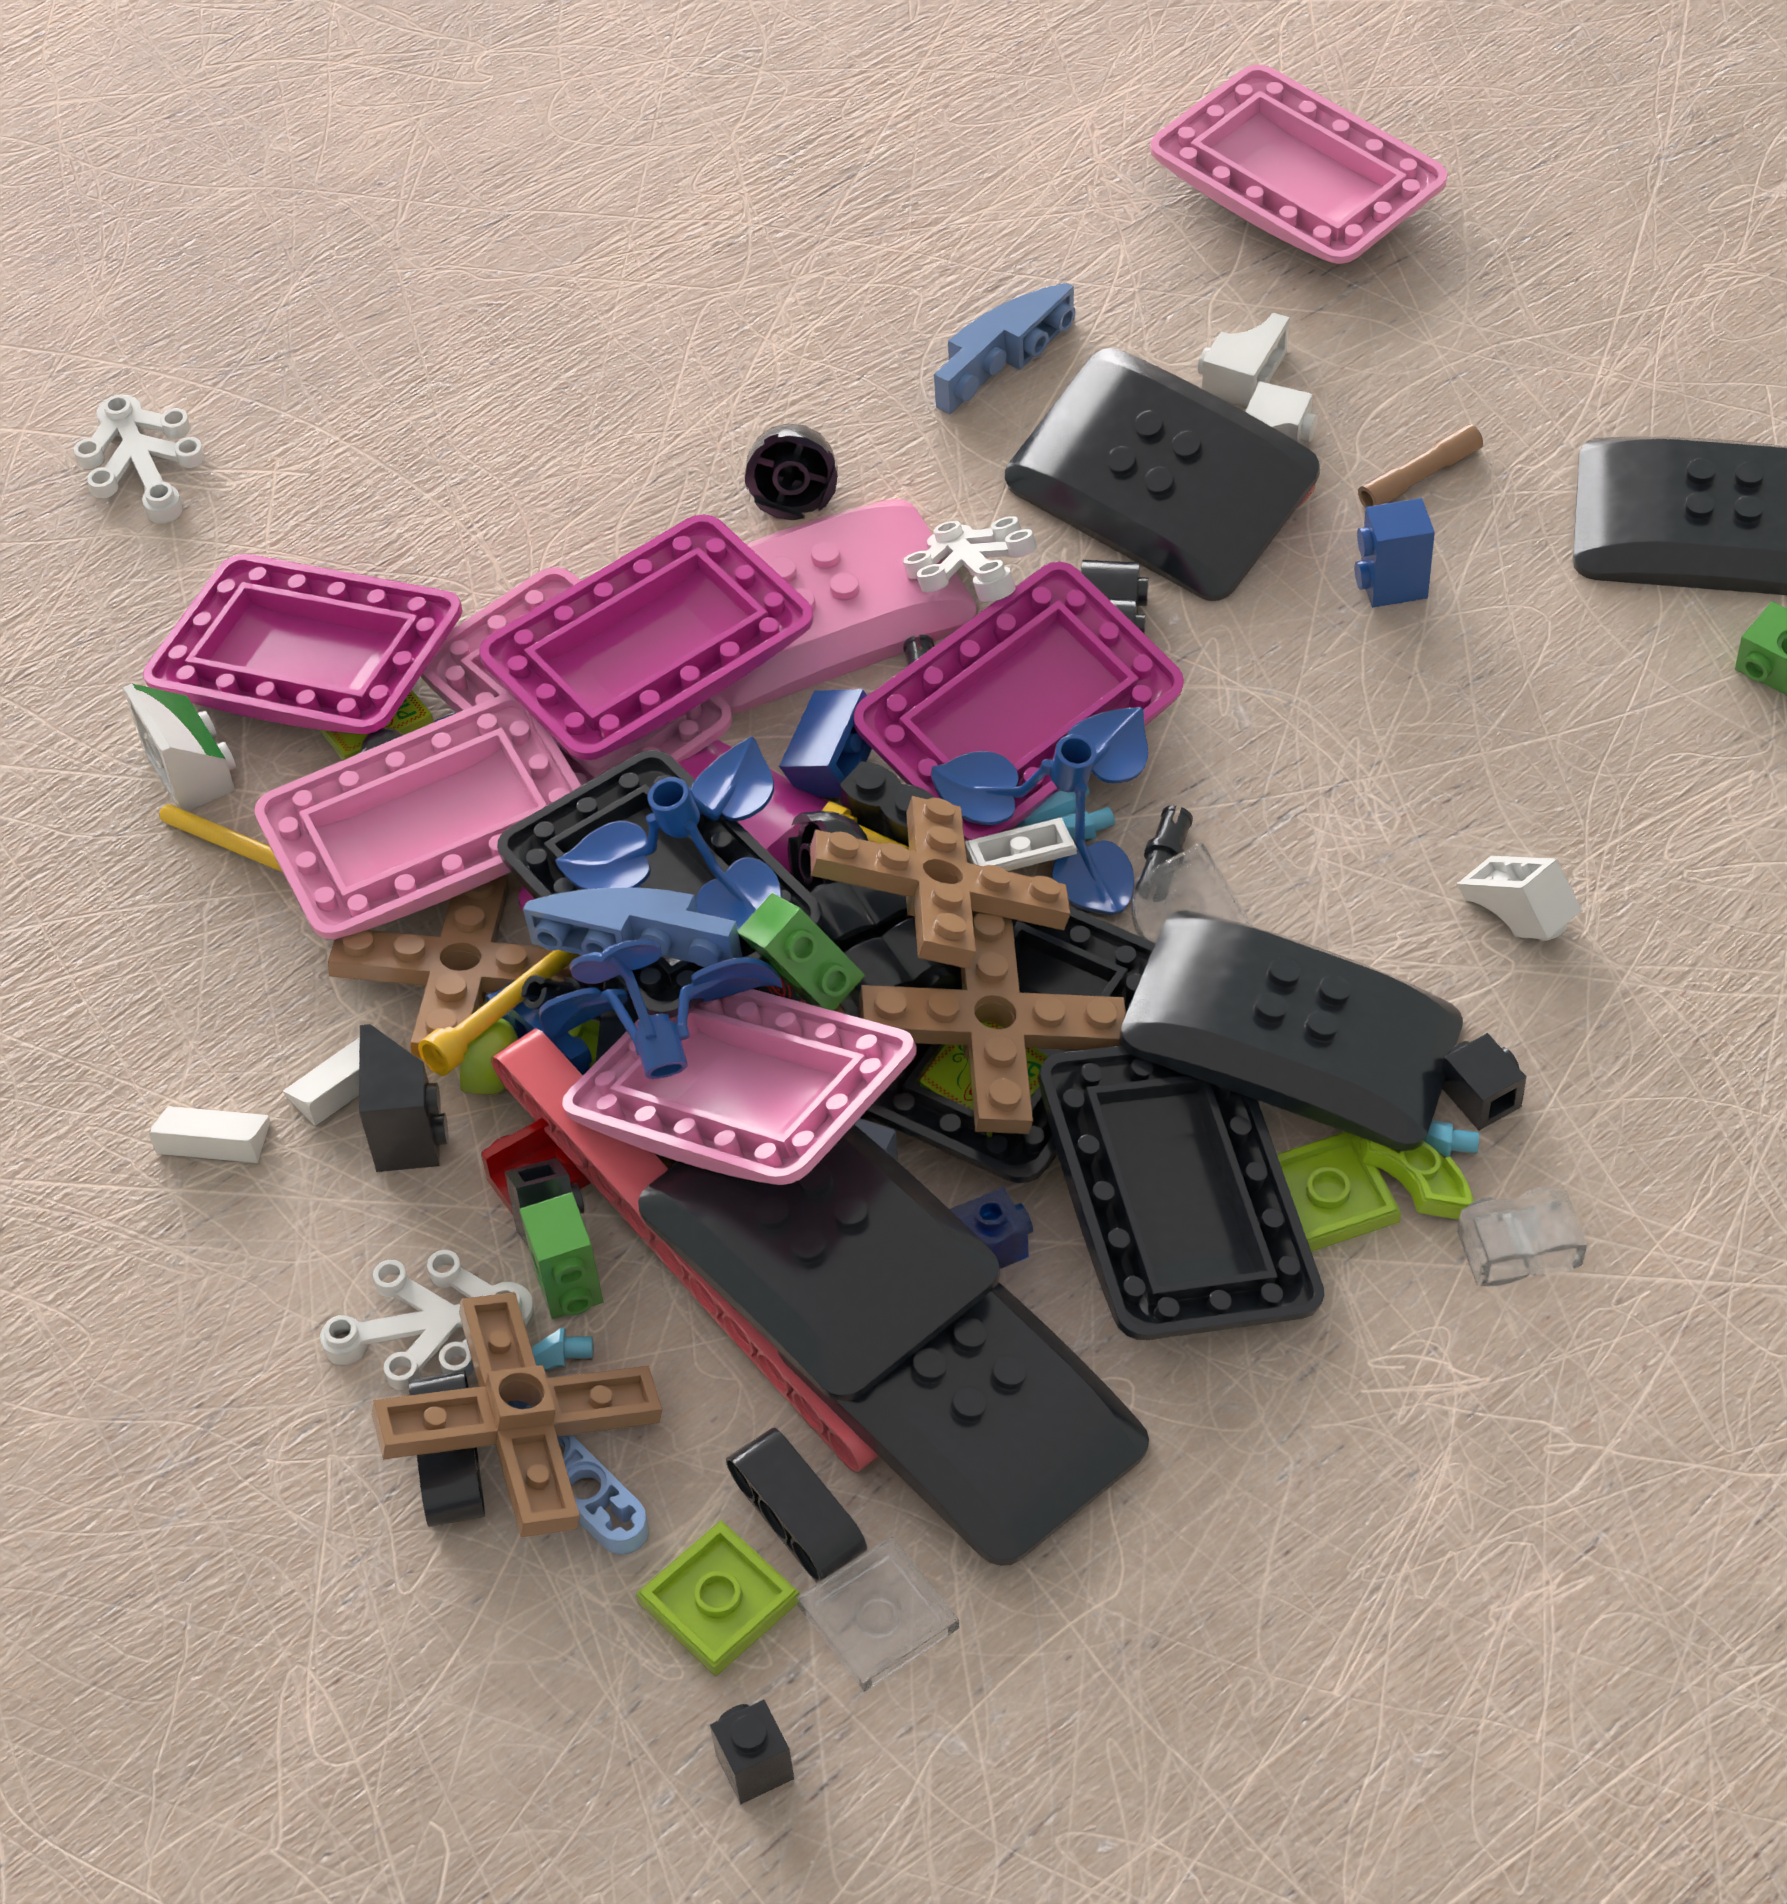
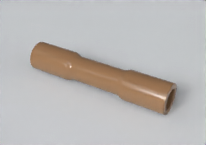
[1358,424,1483,507]

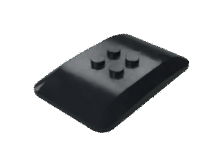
[1004,348,1320,601]
[1573,437,1787,595]
[497,750,823,1018]
[864,906,1156,1183]
[1119,910,1463,1151]
[1038,1046,1325,1340]
[638,1124,1000,1401]
[778,1282,1149,1566]

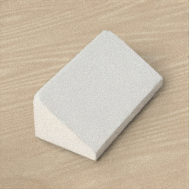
[965,818,1077,871]
[283,1037,360,1126]
[149,1106,271,1163]

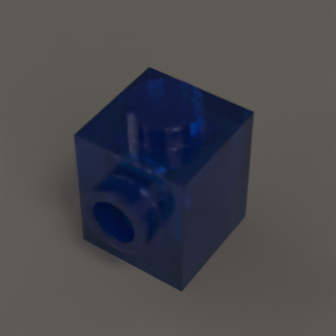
[950,1187,1033,1269]

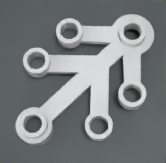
[74,395,205,524]
[903,516,1037,602]
[320,1250,534,1390]

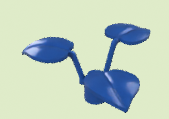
[931,707,1148,915]
[556,736,782,930]
[539,939,782,1079]

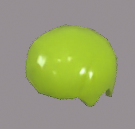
[460,1018,519,1095]

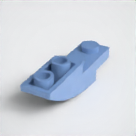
[934,282,1076,414]
[523,887,742,967]

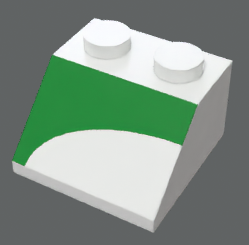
[123,683,236,811]

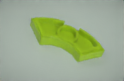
[1360,1137,1475,1221]

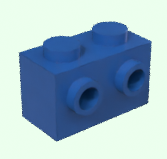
[1354,498,1435,608]
[779,689,872,798]

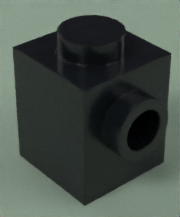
[1442,1033,1527,1131]
[504,1158,584,1247]
[710,1699,794,1805]

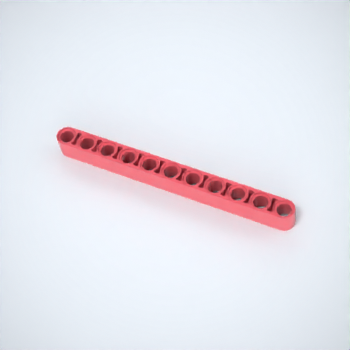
[491,1028,879,1473]

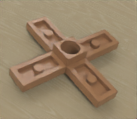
[810,796,1070,969]
[328,875,589,1059]
[859,911,1126,1134]
[372,1292,663,1537]

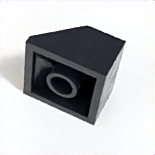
[359,1024,449,1172]

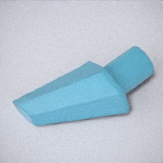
[1016,786,1090,827]
[1032,807,1115,841]
[1425,1119,1479,1157]
[531,1328,594,1372]

